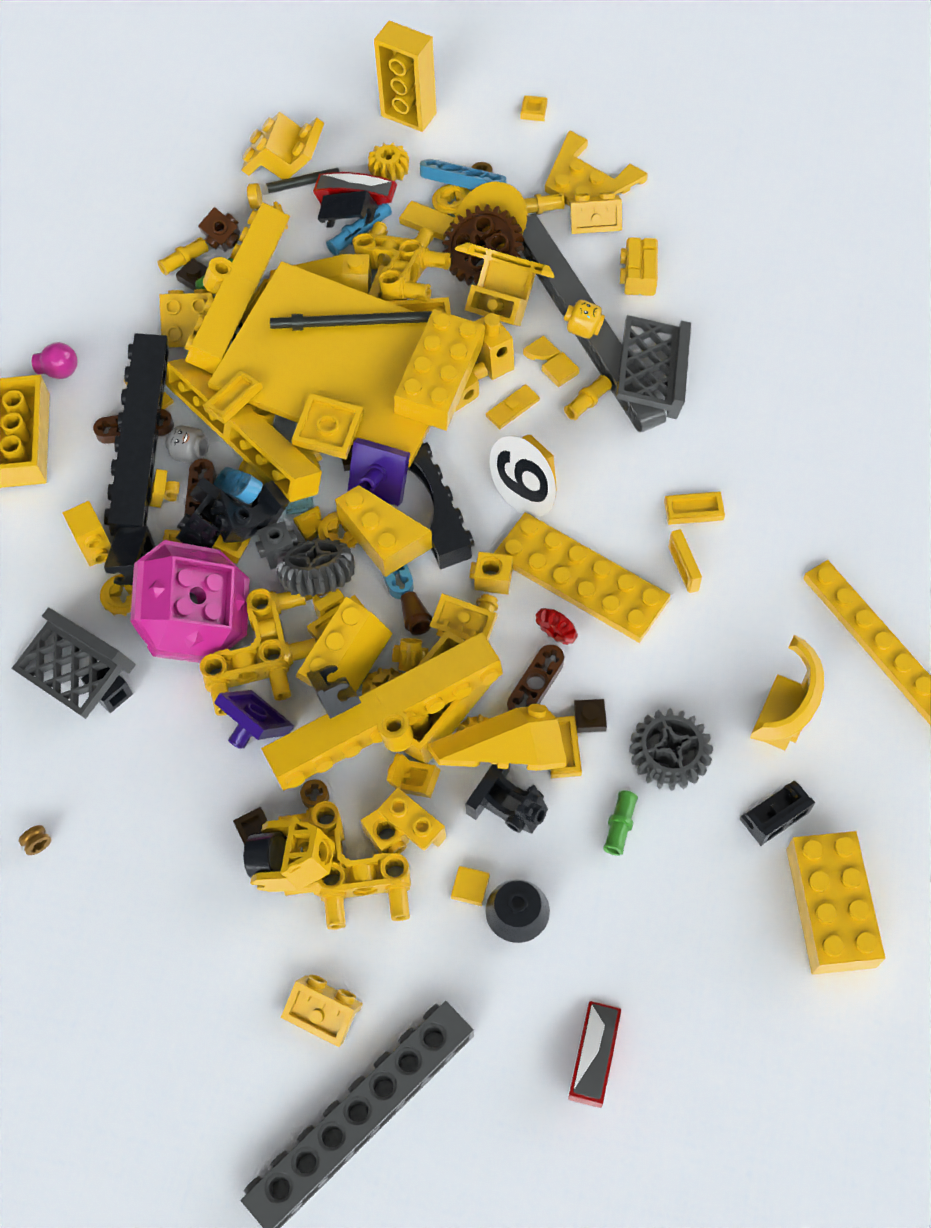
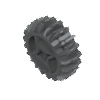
[277,538,355,597]
[629,708,713,791]

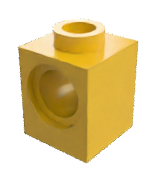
[469,552,513,595]
[360,809,409,854]

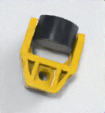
[243,816,335,892]

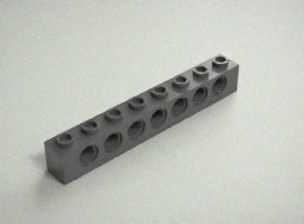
[240,1001,474,1228]

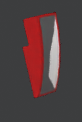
[313,172,397,205]
[568,1001,621,1108]

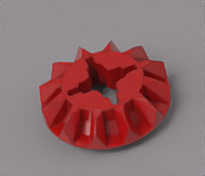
[535,608,578,645]

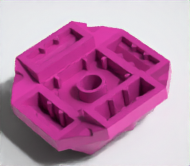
[130,540,250,663]

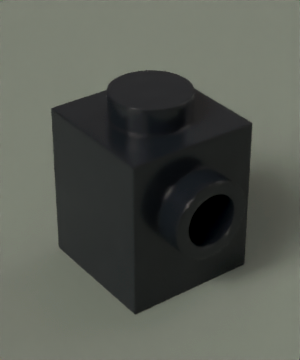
[81,667,133,713]

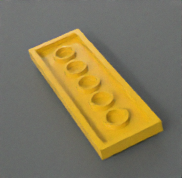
[494,512,671,643]

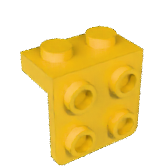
[159,289,215,348]

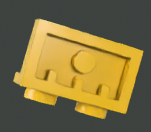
[569,191,622,234]
[430,593,498,644]
[378,787,446,850]
[280,974,363,1047]

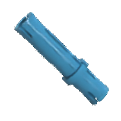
[326,203,392,255]

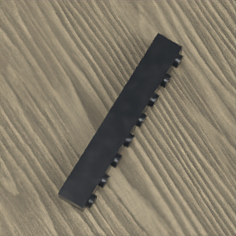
[104,333,169,536]

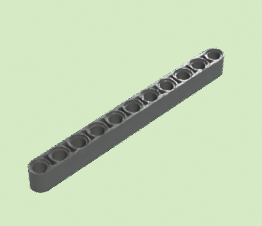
[521,213,666,433]

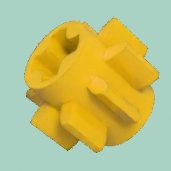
[392,638,429,672]

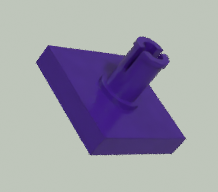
[347,438,410,506]
[214,690,294,749]

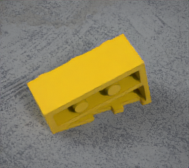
[335,485,432,577]

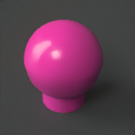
[31,342,78,379]

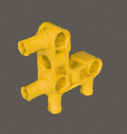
[352,221,451,301]
[200,588,316,716]
[278,801,411,930]

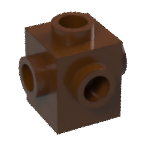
[198,207,241,252]

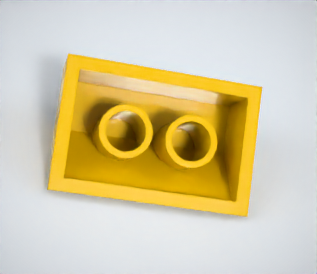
[295,597,393,693]

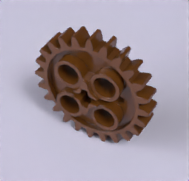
[442,204,525,286]

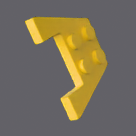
[545,130,648,206]

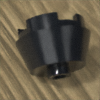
[485,880,550,943]

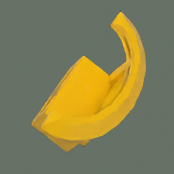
[455,242,555,326]
[750,635,824,751]

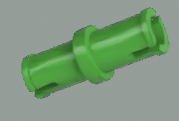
[603,790,638,856]

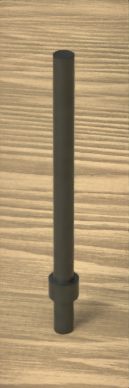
[270,311,432,331]

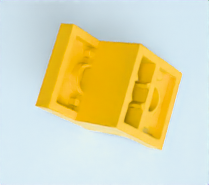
[241,111,325,180]

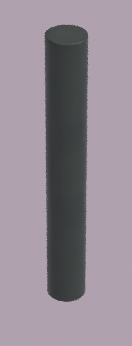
[266,167,340,193]

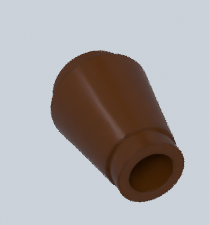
[400,591,432,635]

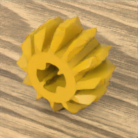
[368,142,409,181]

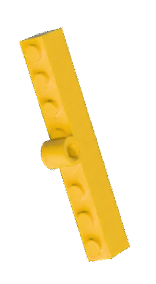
[184,202,290,374]
[165,358,322,503]
[261,632,503,791]

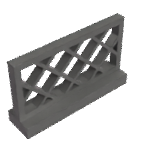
[616,315,691,419]
[11,607,136,719]

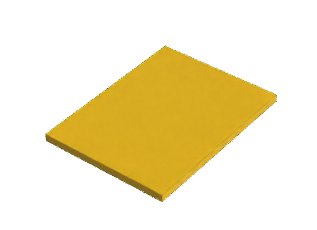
[208,261,431,467]

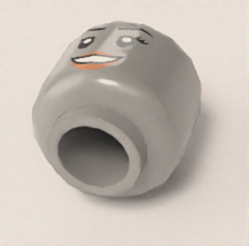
[165,425,209,463]

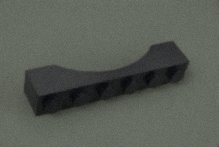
[408,442,475,570]

